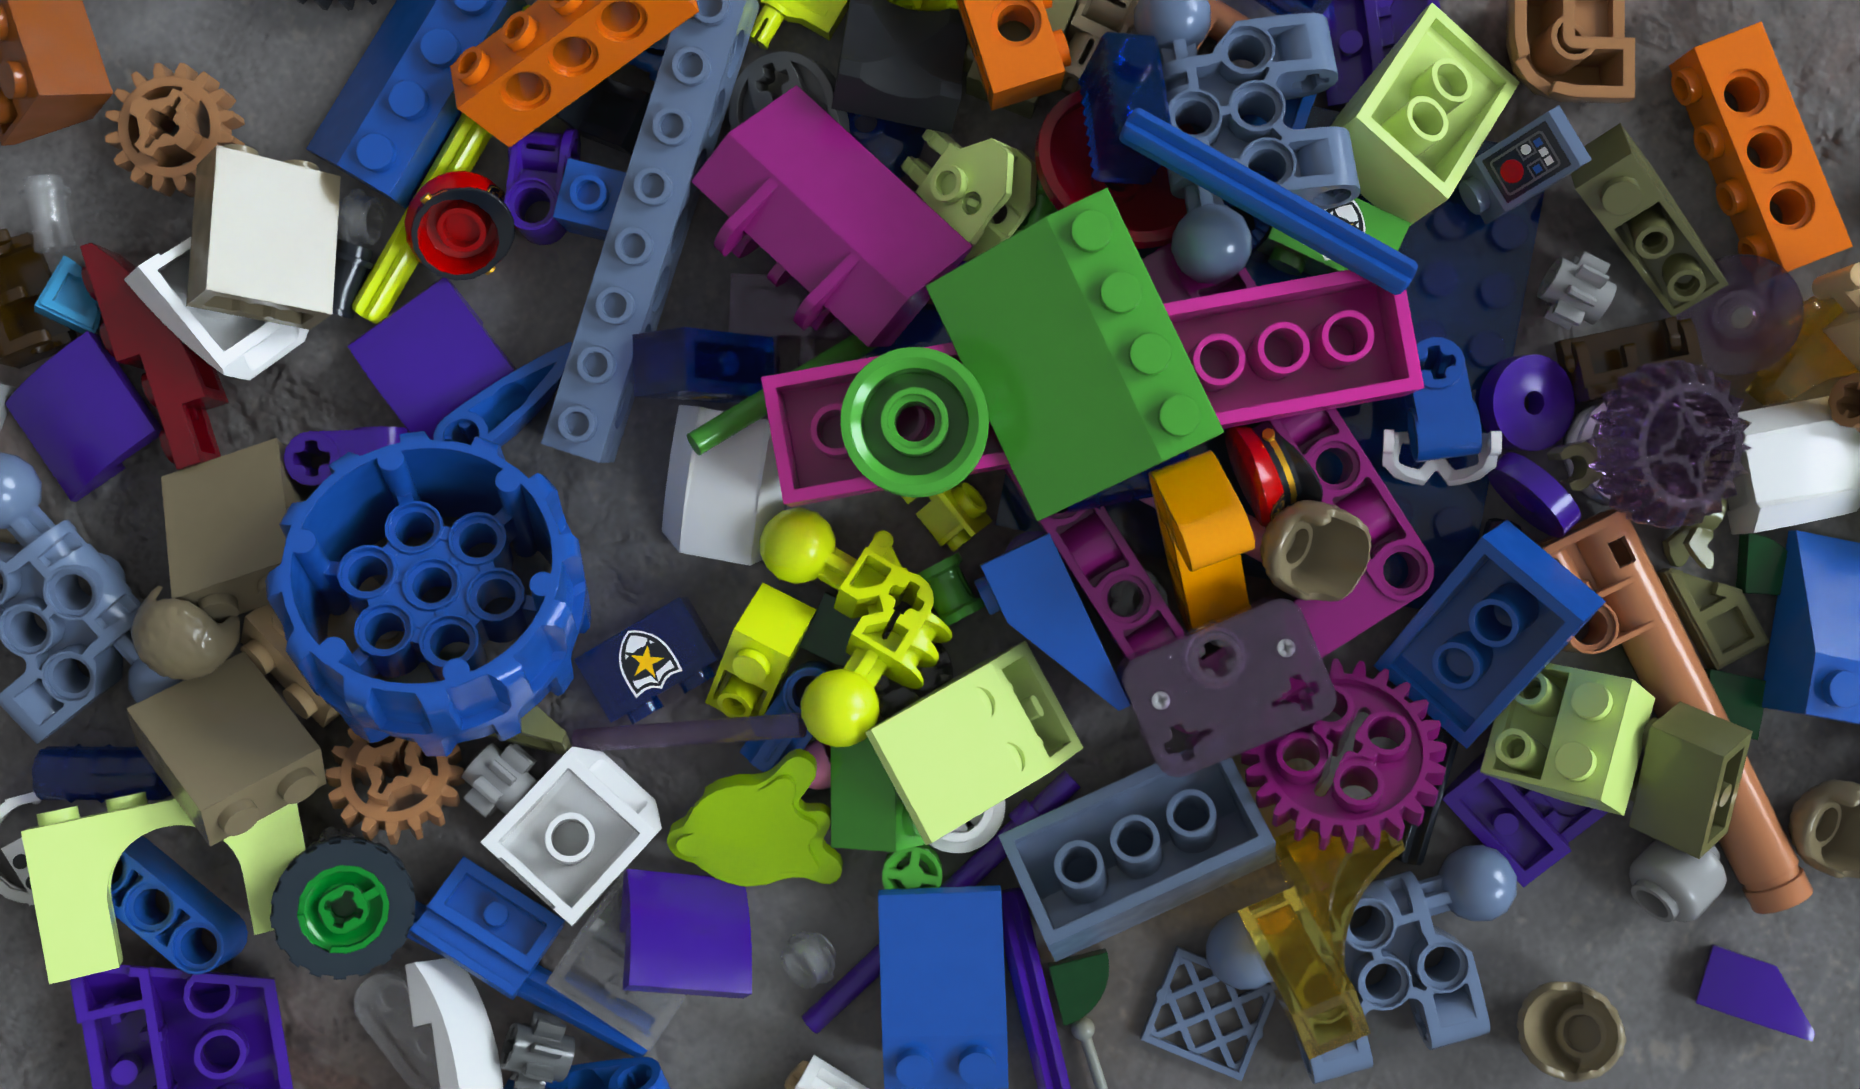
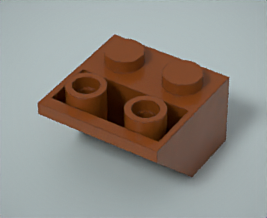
[0,0,113,146]

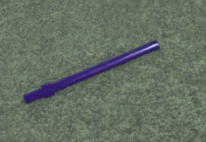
[802,770,1081,1034]

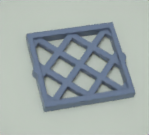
[1140,946,1279,1081]

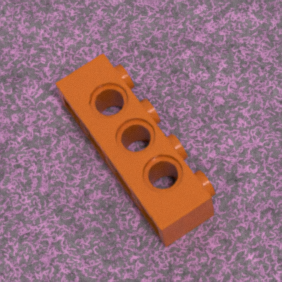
[450,0,699,148]
[956,0,1071,111]
[1669,21,1853,283]

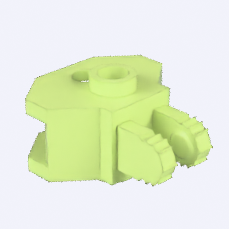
[901,129,1037,262]

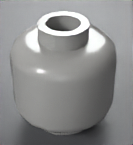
[1629,839,1727,923]

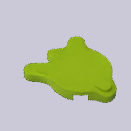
[667,749,843,887]

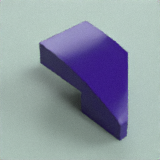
[1695,944,1815,1042]

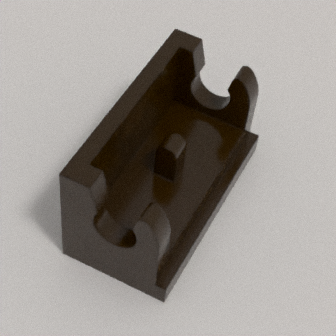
[0,229,77,369]
[1554,316,1709,404]

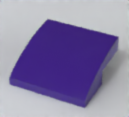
[1314,0,1441,109]
[347,277,516,440]
[5,331,163,502]
[1442,750,1608,888]
[620,869,752,999]

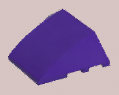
[70,965,294,1089]

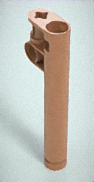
[1536,506,1813,914]

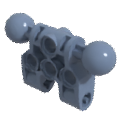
[1134,0,1361,284]
[0,452,184,745]
[1206,845,1517,1084]

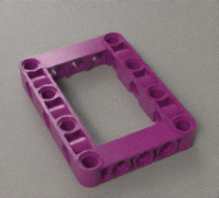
[1004,243,1434,734]

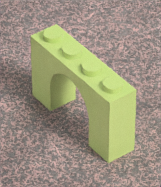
[21,791,306,984]

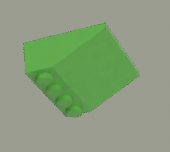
[926,188,1224,522]

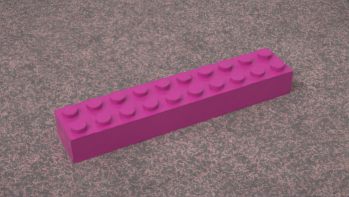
[761,270,1424,507]

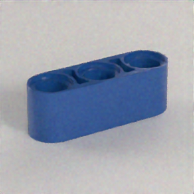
[111,836,248,975]

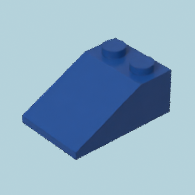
[1373,520,1606,749]
[1762,530,1860,726]
[974,533,1130,711]
[878,885,1009,1089]

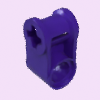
[504,128,581,245]
[284,426,409,487]

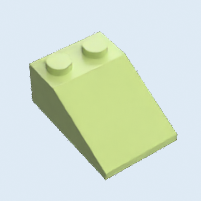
[1330,2,1520,226]

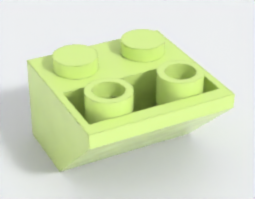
[1480,663,1655,816]

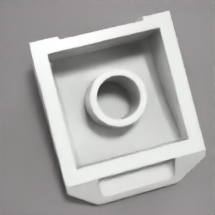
[124,237,309,381]
[1709,396,1860,535]
[662,405,788,566]
[480,747,662,927]

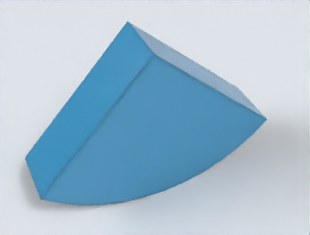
[34,255,101,334]

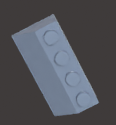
[998,734,1276,962]

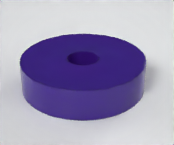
[1479,354,1575,451]
[1487,452,1581,538]

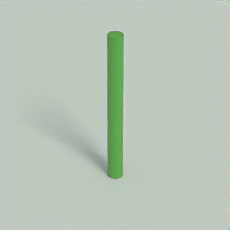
[687,334,878,456]

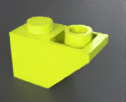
[705,582,817,728]

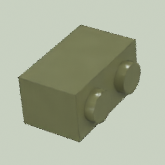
[1629,701,1753,859]

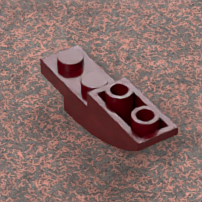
[80,243,229,470]

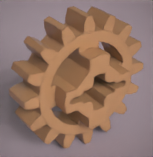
[105,63,245,197]
[325,728,465,845]

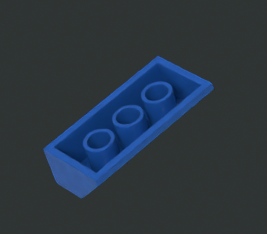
[306,0,528,209]

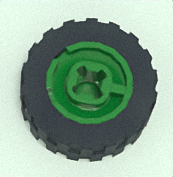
[270,836,416,980]

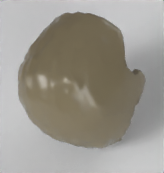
[1260,500,1372,602]
[131,586,240,680]
[1788,779,1860,879]
[1517,981,1627,1082]

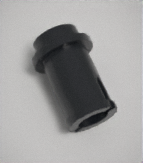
[333,239,374,319]

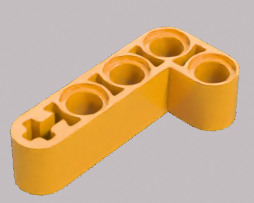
[1149,450,1255,645]

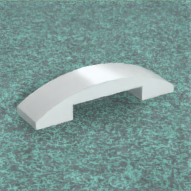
[405,958,503,1089]

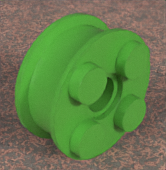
[841,347,989,498]

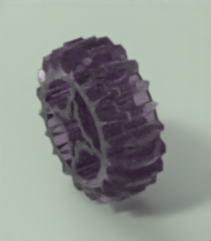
[1586,360,1753,529]

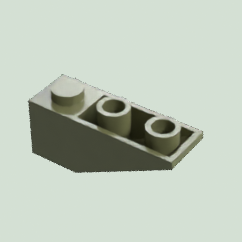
[1571,123,1729,317]

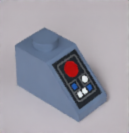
[1459,105,1592,224]

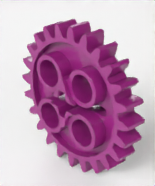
[1241,659,1447,853]

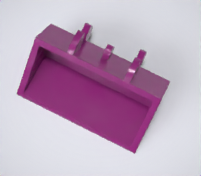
[691,85,973,347]

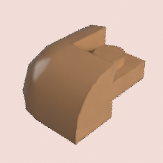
[1506,0,1635,104]

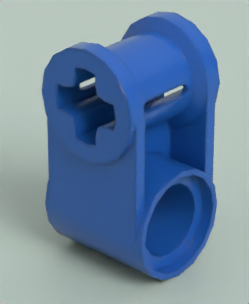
[1404,337,1482,463]

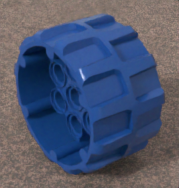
[265,431,591,757]

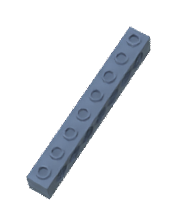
[541,0,760,463]

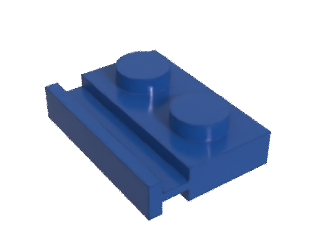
[409,856,565,1000]

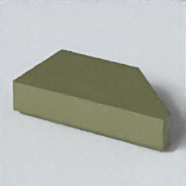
[1656,568,1770,670]

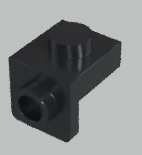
[554,78,651,156]

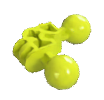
[759,507,952,748]

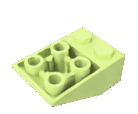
[865,640,1083,845]

